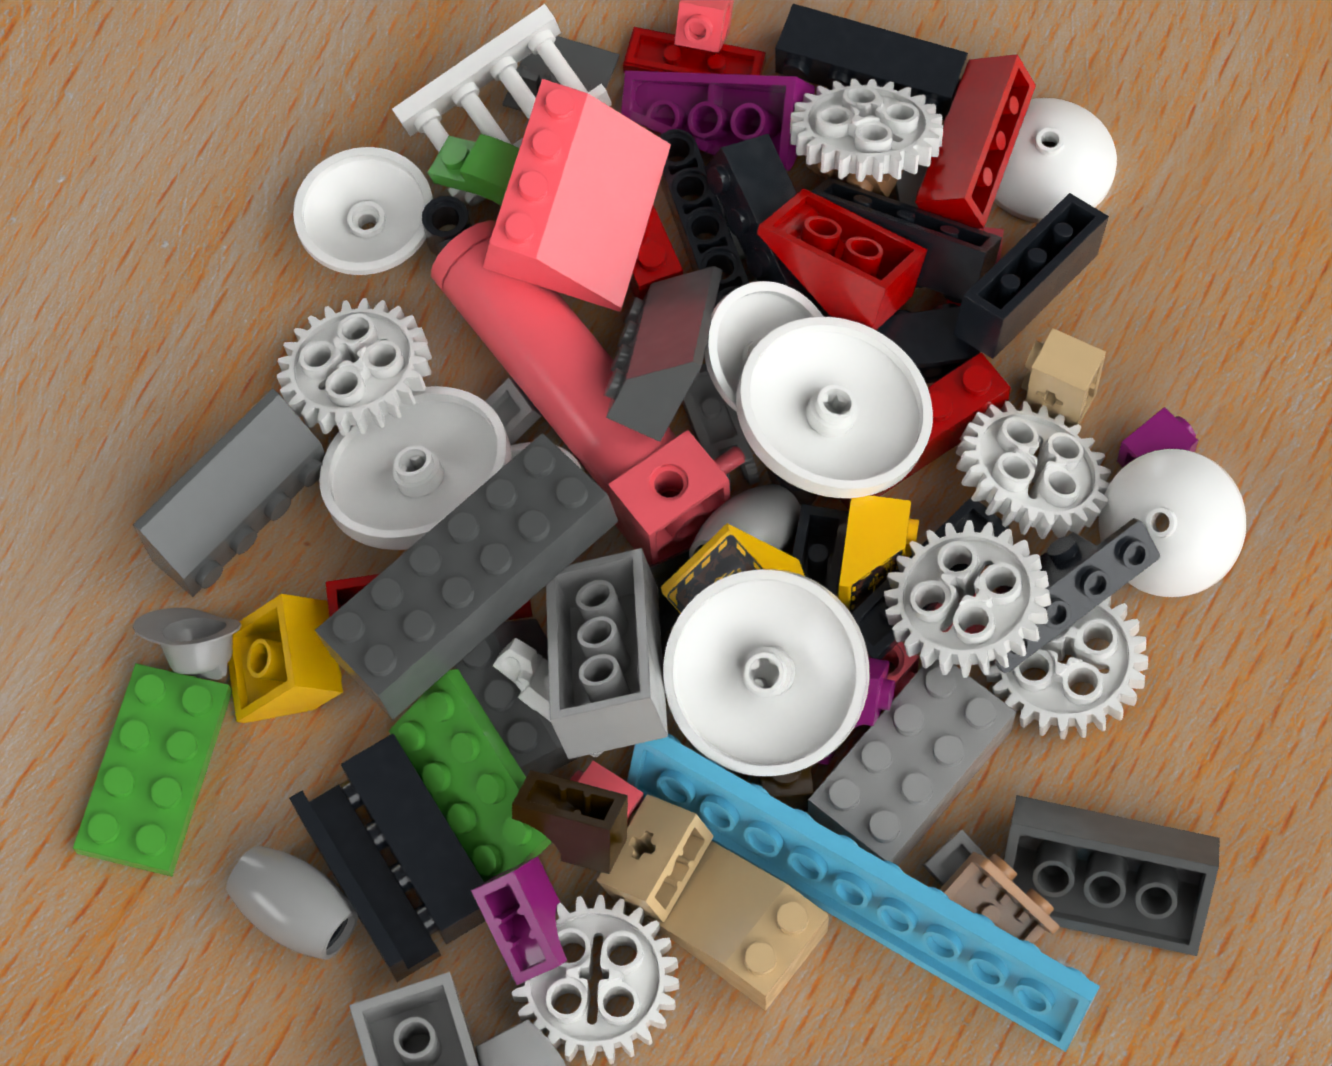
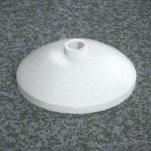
[994,98,1117,223]
[293,147,433,275]
[704,281,823,412]
[1099,449,1246,597]

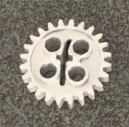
[790,79,943,182]
[277,298,432,436]
[956,401,1111,539]
[884,520,1051,678]
[986,596,1148,739]
[511,895,680,1066]

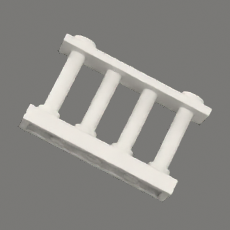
[392,4,612,206]

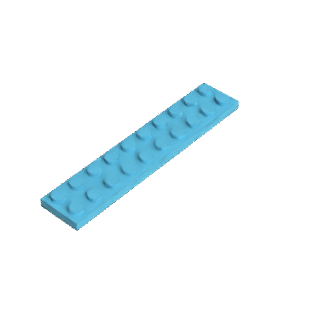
[627,734,1100,1052]

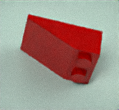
[757,188,928,330]

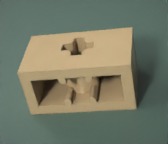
[1021,328,1106,428]
[597,794,714,923]

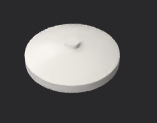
[736,317,933,498]
[319,386,512,550]
[663,569,869,776]

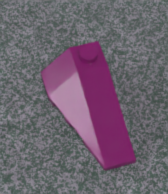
[621,71,815,171]

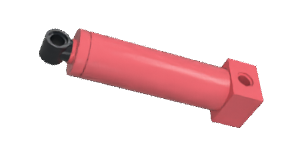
[422,196,746,566]

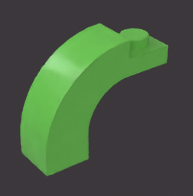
[427,134,520,205]

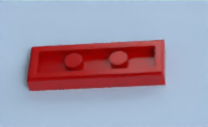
[623,27,766,75]

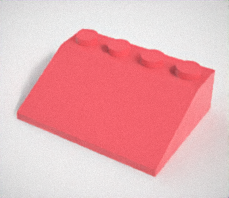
[483,79,671,312]

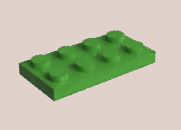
[73,663,232,877]
[389,669,552,882]

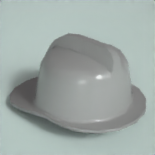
[133,608,241,680]

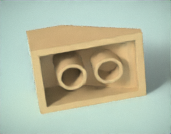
[644,841,829,1011]

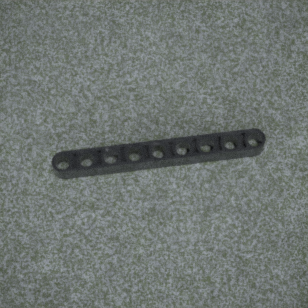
[660,129,818,506]

